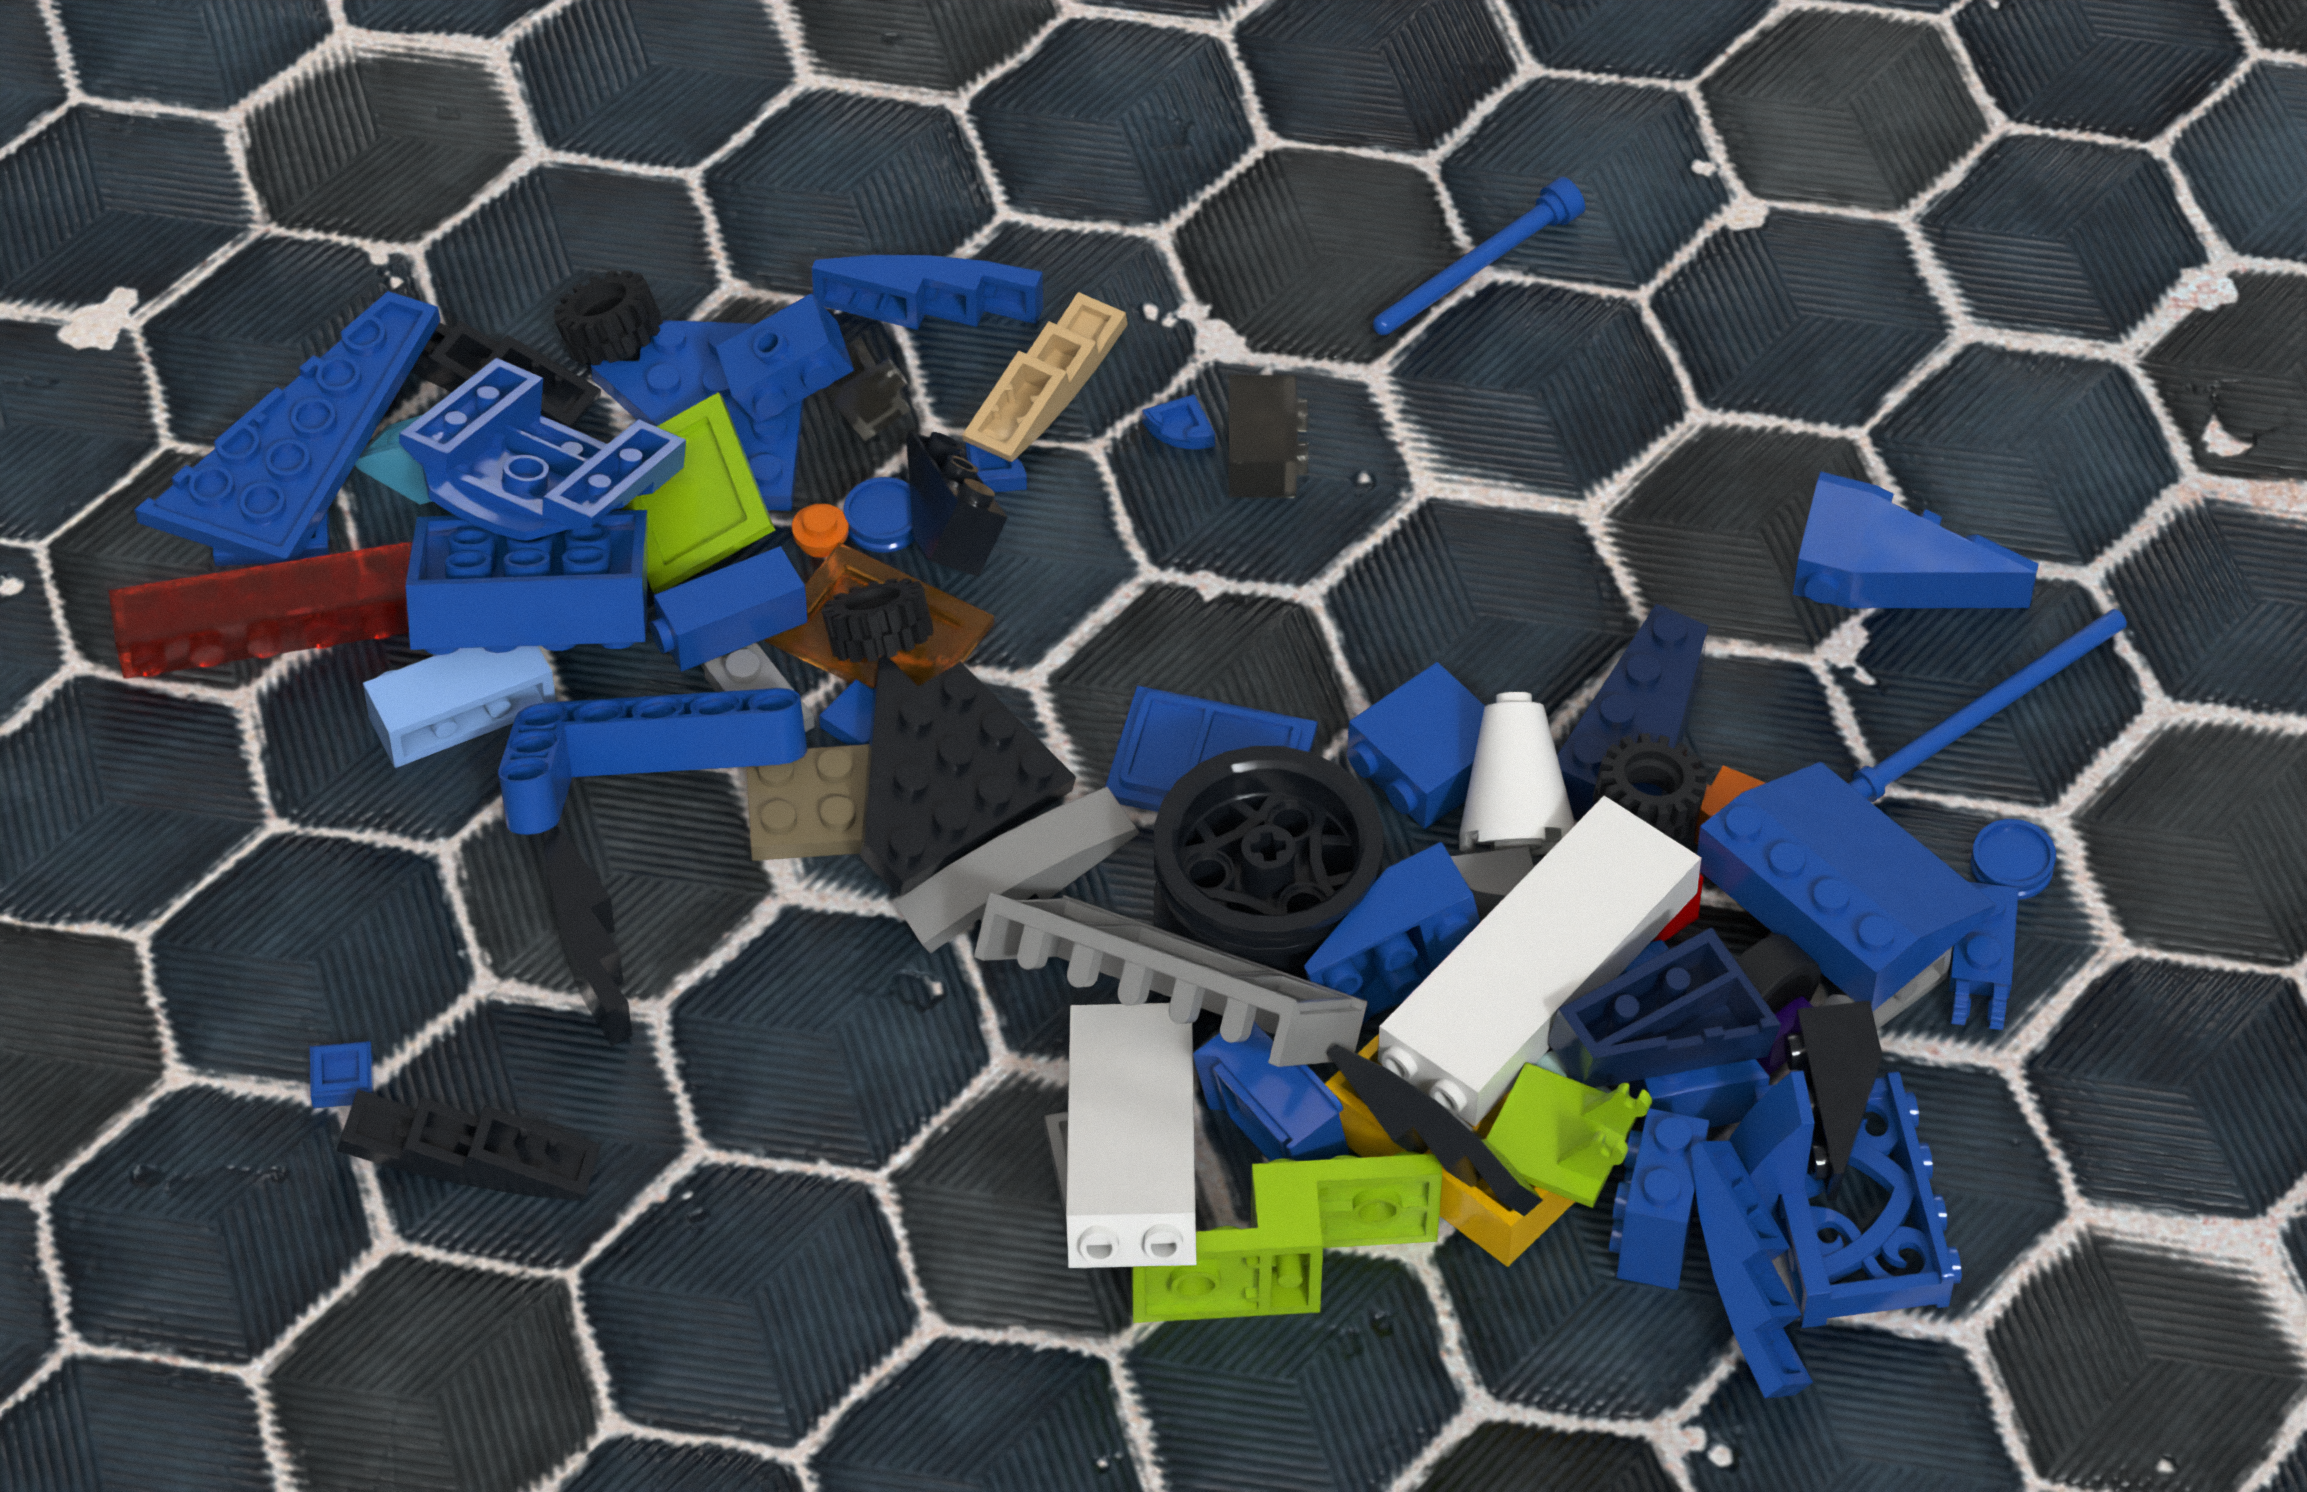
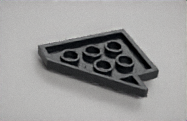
[860,655,1076,896]

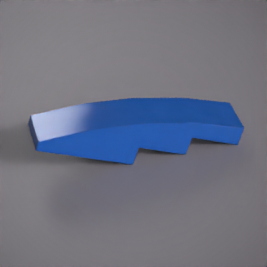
[812,255,1043,330]
[1691,1141,1813,1399]

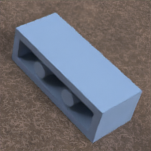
[363,646,556,768]

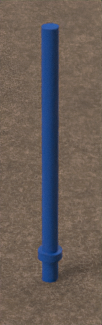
[1848,609,2127,802]

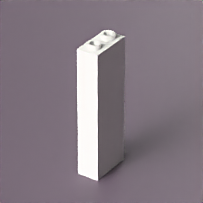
[1378,796,1701,1127]
[1066,1003,1196,1268]

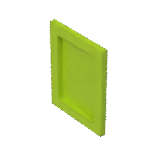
[621,392,775,594]

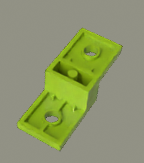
[1131,1151,1442,1323]

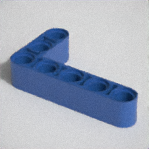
[498,688,808,835]

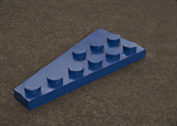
[134,291,441,572]

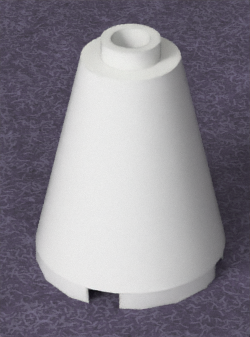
[1458,692,1575,856]

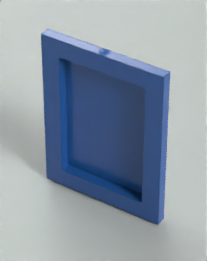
[1105,686,1318,812]

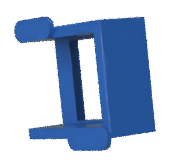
[1192,1021,1350,1162]

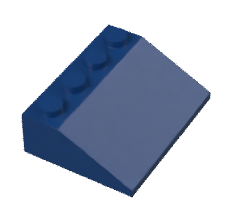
[406,510,648,655]
[1697,762,1996,1012]

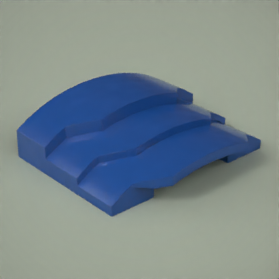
[399,358,686,541]

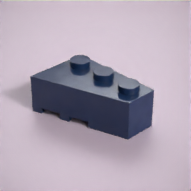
[1548,927,1781,1088]

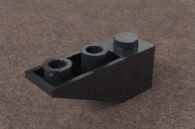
[906,431,1008,577]
[1784,1000,1882,1201]

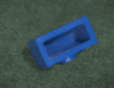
[716,293,854,424]

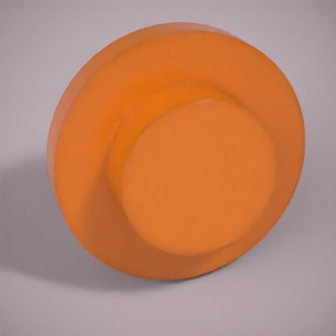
[792,504,849,558]

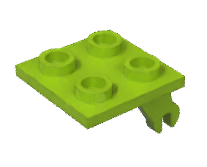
[1486,1062,1652,1208]

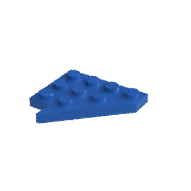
[591,320,805,511]

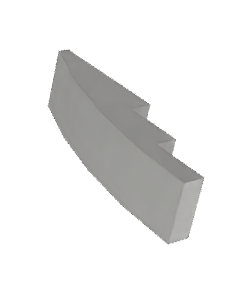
[894,787,1140,954]

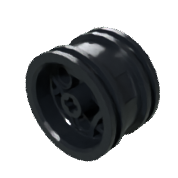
[1154,746,1383,980]

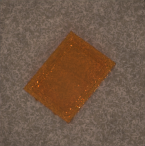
[765,542,995,690]

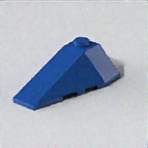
[1793,471,2039,608]

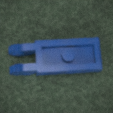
[1949,882,2019,1030]

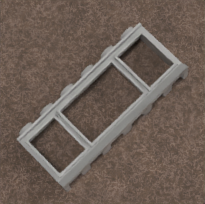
[974,891,1368,1067]

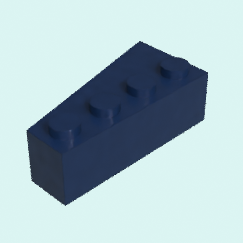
[1557,603,1708,821]

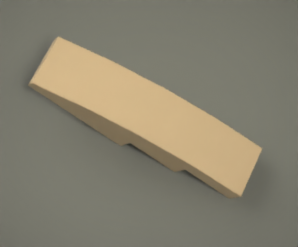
[962,292,1128,462]

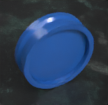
[844,477,915,553]
[1970,819,2056,900]

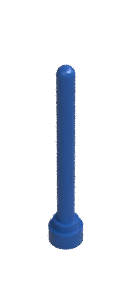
[1373,176,1586,335]

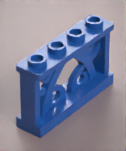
[1751,1071,1962,1328]

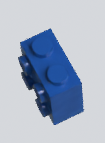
[1347,662,1485,829]
[1609,1108,1709,1290]

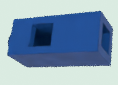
[650,546,808,672]

